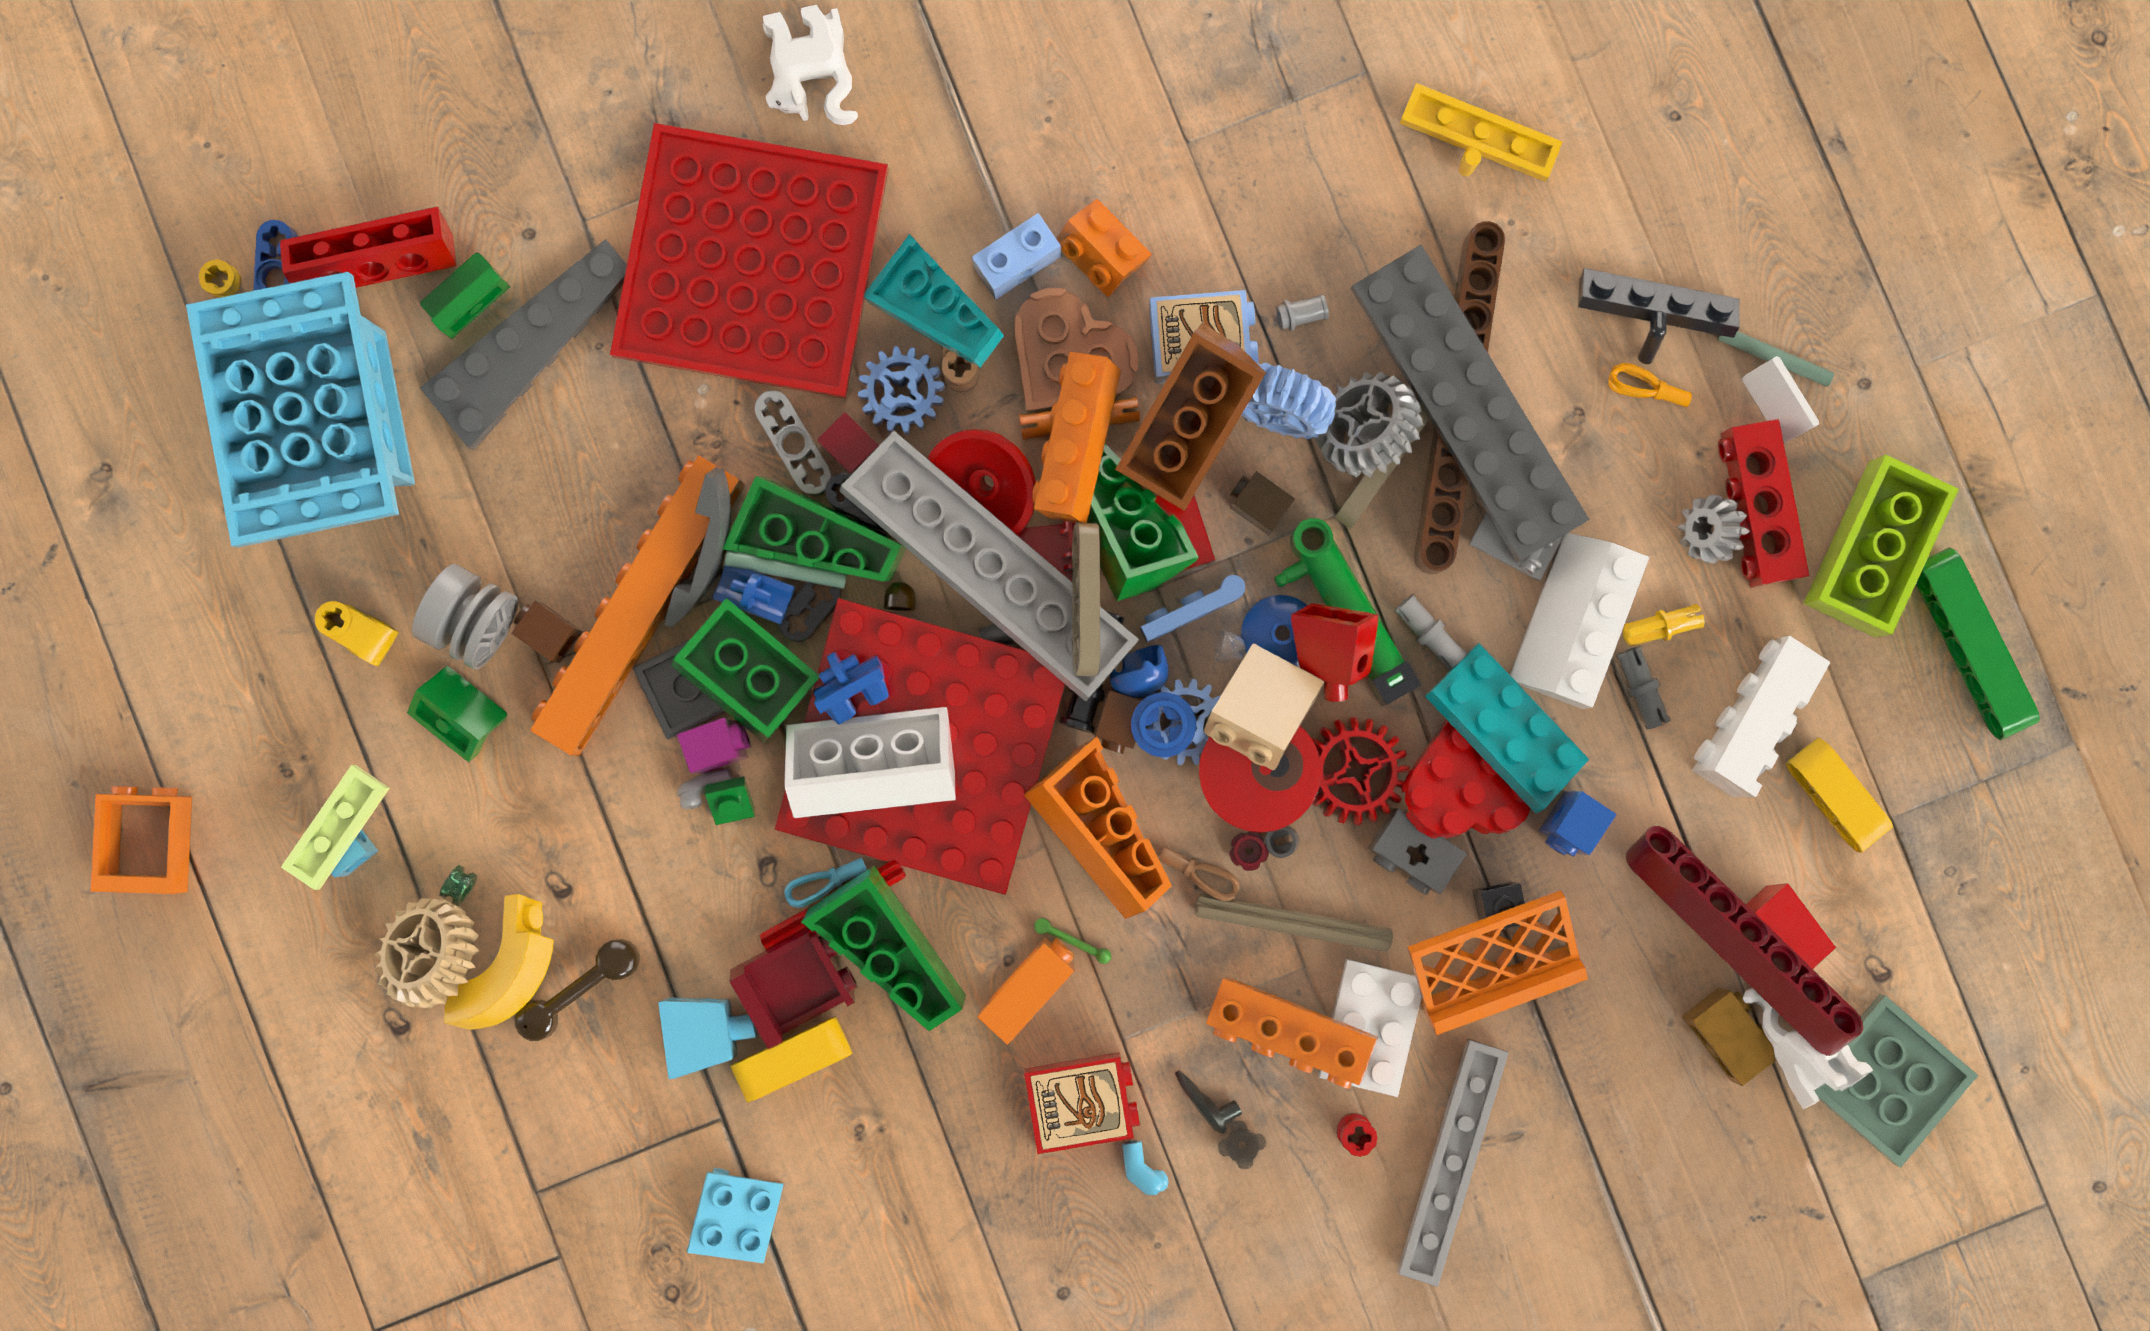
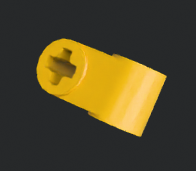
[315,601,400,667]

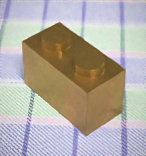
[1682,988,1776,1086]

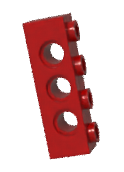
[280,206,457,288]
[1718,419,1810,588]

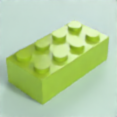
[1803,454,1959,638]

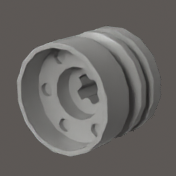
[412,563,518,670]

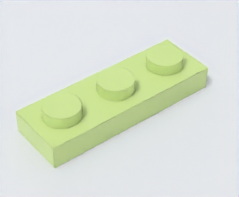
[281,765,390,890]

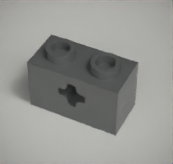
[1368,808,1467,896]

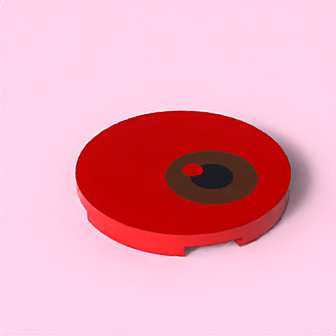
[1199,726,1321,832]

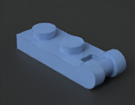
[1140,575,1246,643]

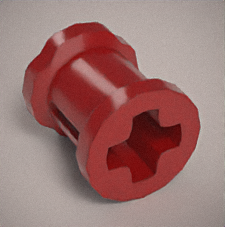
[1336,1113,1378,1157]

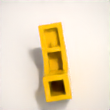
[444,894,554,1030]

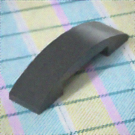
[664,467,731,627]

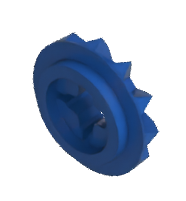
[1131,692,1196,757]

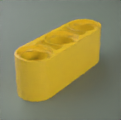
[1786,737,1893,853]
[730,1016,853,1103]

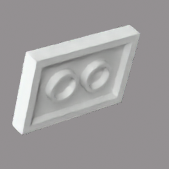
[1318,959,1422,1097]

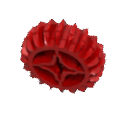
[1312,717,1410,825]

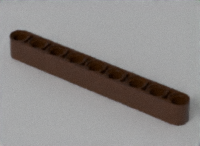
[1414,221,1505,574]

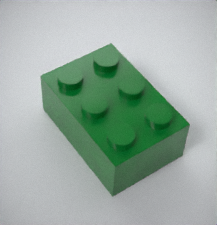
[671,598,820,744]

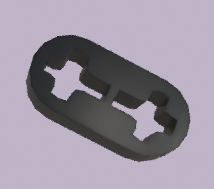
[779,582,842,642]

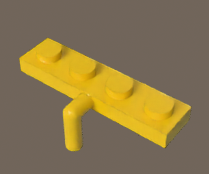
[1399,83,1563,182]

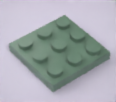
[1814,994,1978,1168]

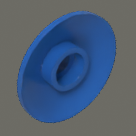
[1241,595,1307,667]

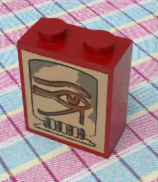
[1024,1052,1140,1155]

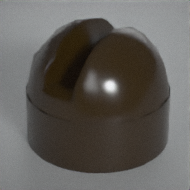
[883,581,916,611]

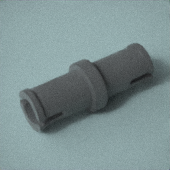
[1616,646,1671,729]

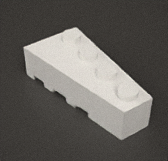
[1692,636,1830,797]

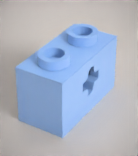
[972,213,1061,300]

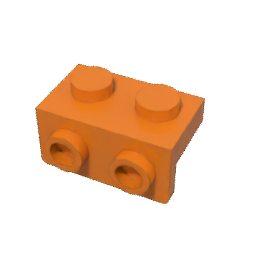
[1056,199,1152,297]

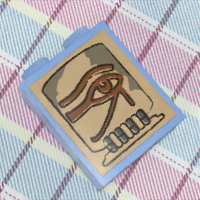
[1149,290,1259,384]

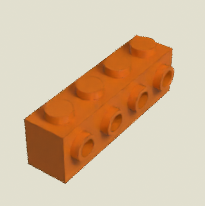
[1032,352,1121,523]
[1206,977,1379,1089]

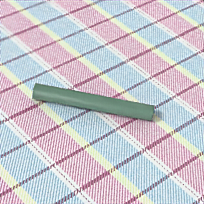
[1717,331,1834,387]
[725,550,847,589]

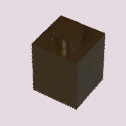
[1230,471,1295,536]

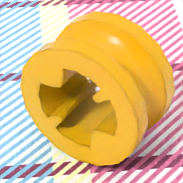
[199,259,241,298]

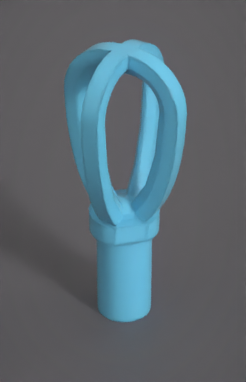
[784,857,867,908]

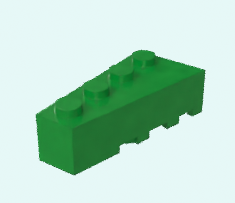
[723,476,906,582]
[801,866,966,1031]

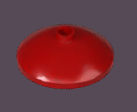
[927,429,1036,535]

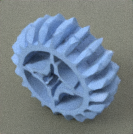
[1241,363,1336,439]

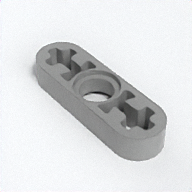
[755,390,832,497]

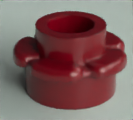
[1229,831,1269,871]

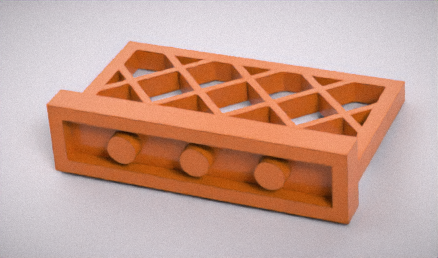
[1407,890,1588,1035]

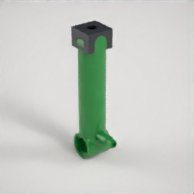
[1274,518,1421,706]

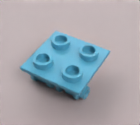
[686,1168,784,1263]

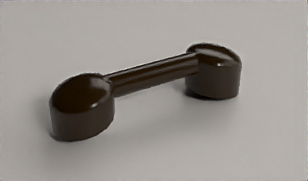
[514,939,640,1041]

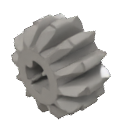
[1676,495,1750,564]

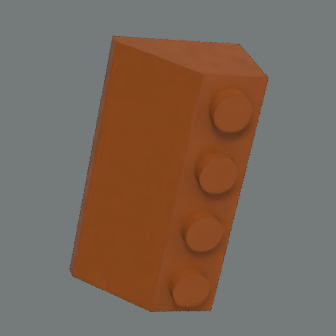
[1115,323,1266,511]

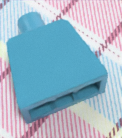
[658,997,757,1079]

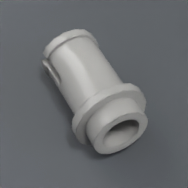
[1276,294,1329,331]

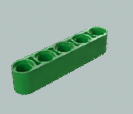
[1916,547,2040,741]

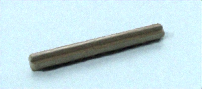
[1195,894,1393,952]

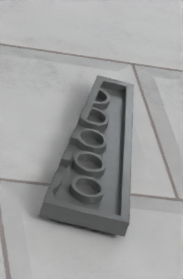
[420,239,627,450]

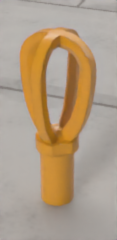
[1608,363,1692,407]

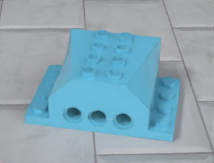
[186,272,415,548]

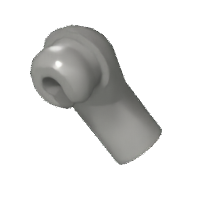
[677,768,733,809]

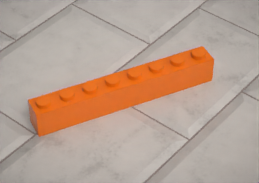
[530,455,745,756]

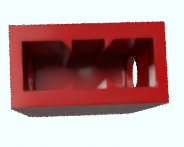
[1291,603,1378,702]

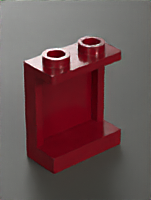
[729,928,858,1050]

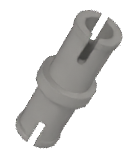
[1394,594,1467,670]

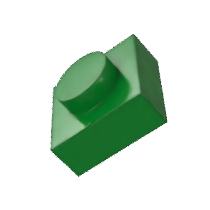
[705,776,755,825]

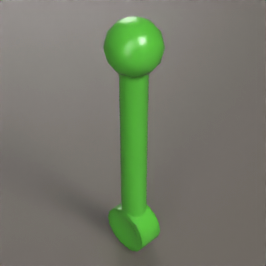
[1034,918,1112,964]

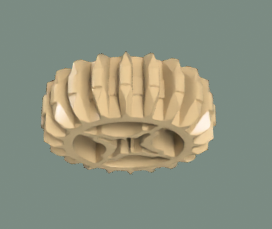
[374,898,479,1008]

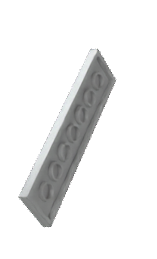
[840,431,1139,702]

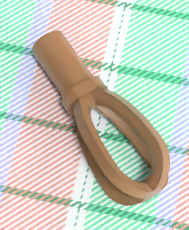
[1159,846,1240,901]

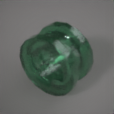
[439,865,478,906]

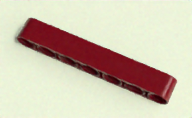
[1626,826,1863,1056]

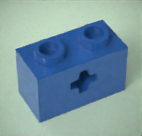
[1538,791,1617,857]

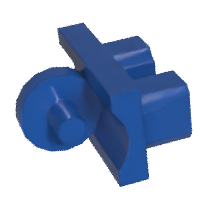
[712,566,795,624]
[813,652,889,725]

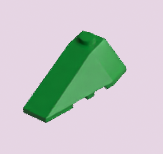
[1087,443,1198,601]

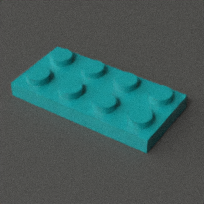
[1425,643,1589,814]

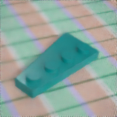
[864,234,1004,368]

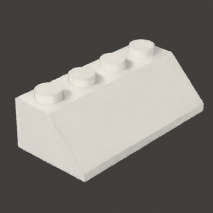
[1510,533,1650,709]
[785,707,956,818]

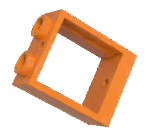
[90,786,192,894]
[977,938,1075,1045]

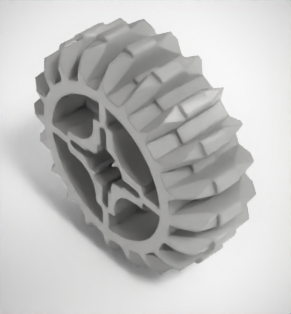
[1315,371,1423,478]

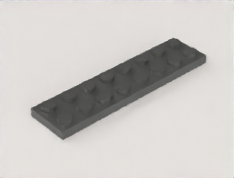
[1350,245,1590,563]

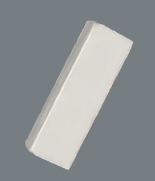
[1742,356,1819,443]

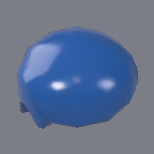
[1110,645,1169,698]

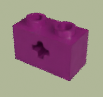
[677,718,751,774]

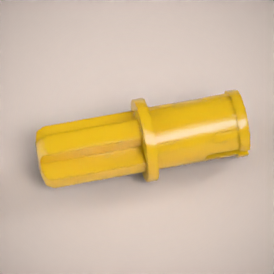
[1622,604,1705,646]

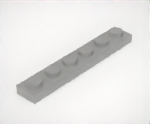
[1397,1039,1509,1287]

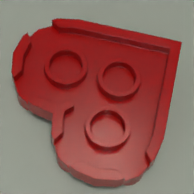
[1401,719,1531,839]

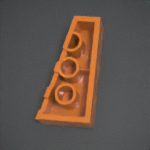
[1024,736,1172,919]

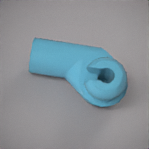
[1122,1140,1168,1196]

